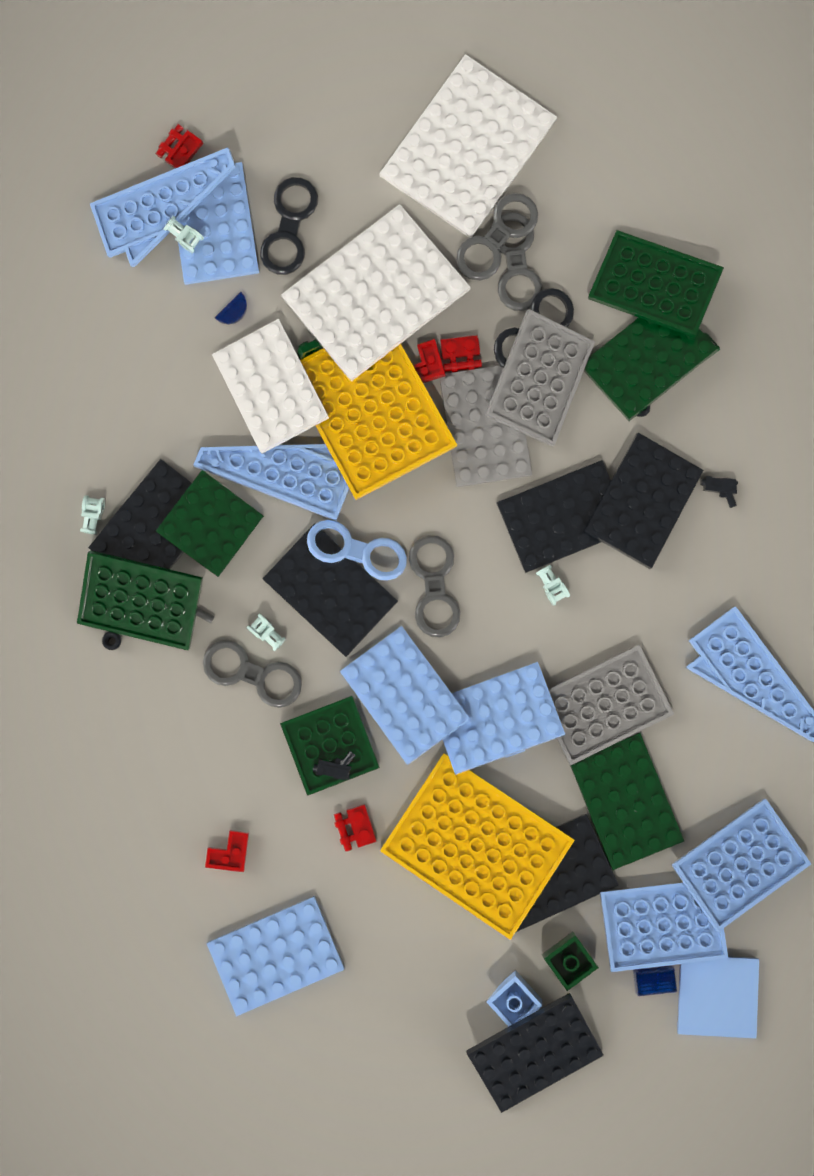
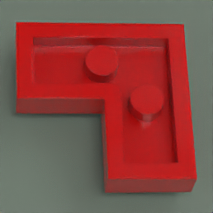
[413,339,446,383]
[205,830,249,872]

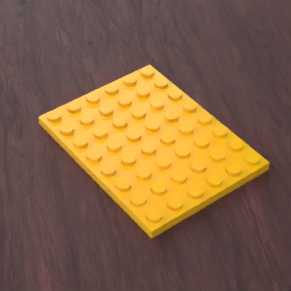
[300,344,457,500]
[380,753,575,940]

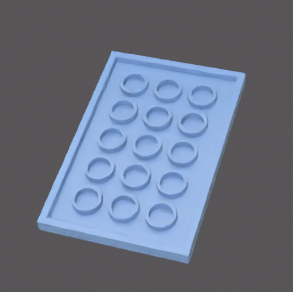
[178,162,259,285]
[340,626,470,765]
[443,662,565,775]
[672,799,811,931]
[600,882,728,972]
[206,896,345,1016]

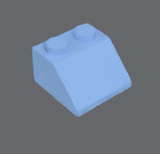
[486,970,542,1027]

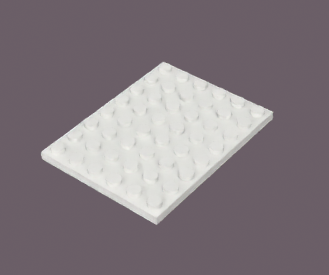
[379,54,557,238]
[281,204,470,381]

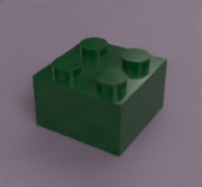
[541,931,599,991]

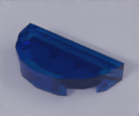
[215,292,247,325]

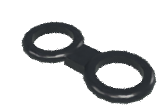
[260,177,318,275]
[494,288,574,368]

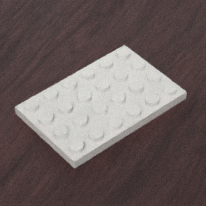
[212,319,329,454]

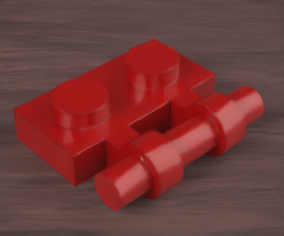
[155,124,203,169]
[440,335,482,373]
[334,804,377,852]

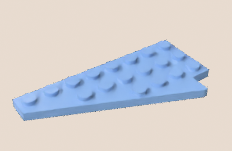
[90,147,236,267]
[193,444,349,521]
[686,606,814,742]

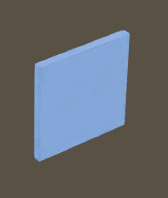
[677,956,759,1039]

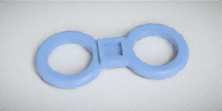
[307,520,407,581]

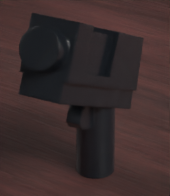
[700,476,738,508]
[313,751,356,781]

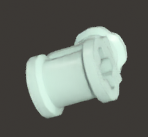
[163,215,204,253]
[80,495,105,535]
[536,565,570,606]
[246,613,286,652]

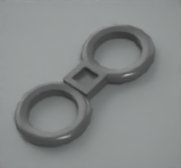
[456,193,538,281]
[490,212,542,311]
[409,535,461,637]
[203,640,302,708]

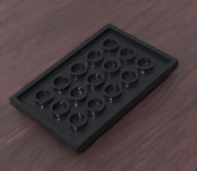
[584,432,704,569]
[88,459,191,569]
[496,460,611,573]
[262,523,398,657]
[515,813,619,933]
[466,993,604,1113]

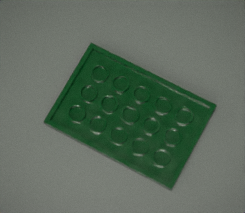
[588,230,724,338]
[584,318,718,421]
[77,550,203,651]
[570,733,684,870]

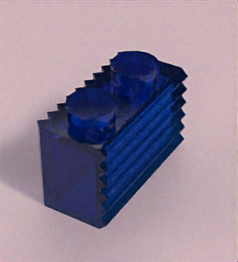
[633,965,677,996]

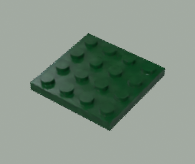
[156,470,264,577]
[280,696,380,796]

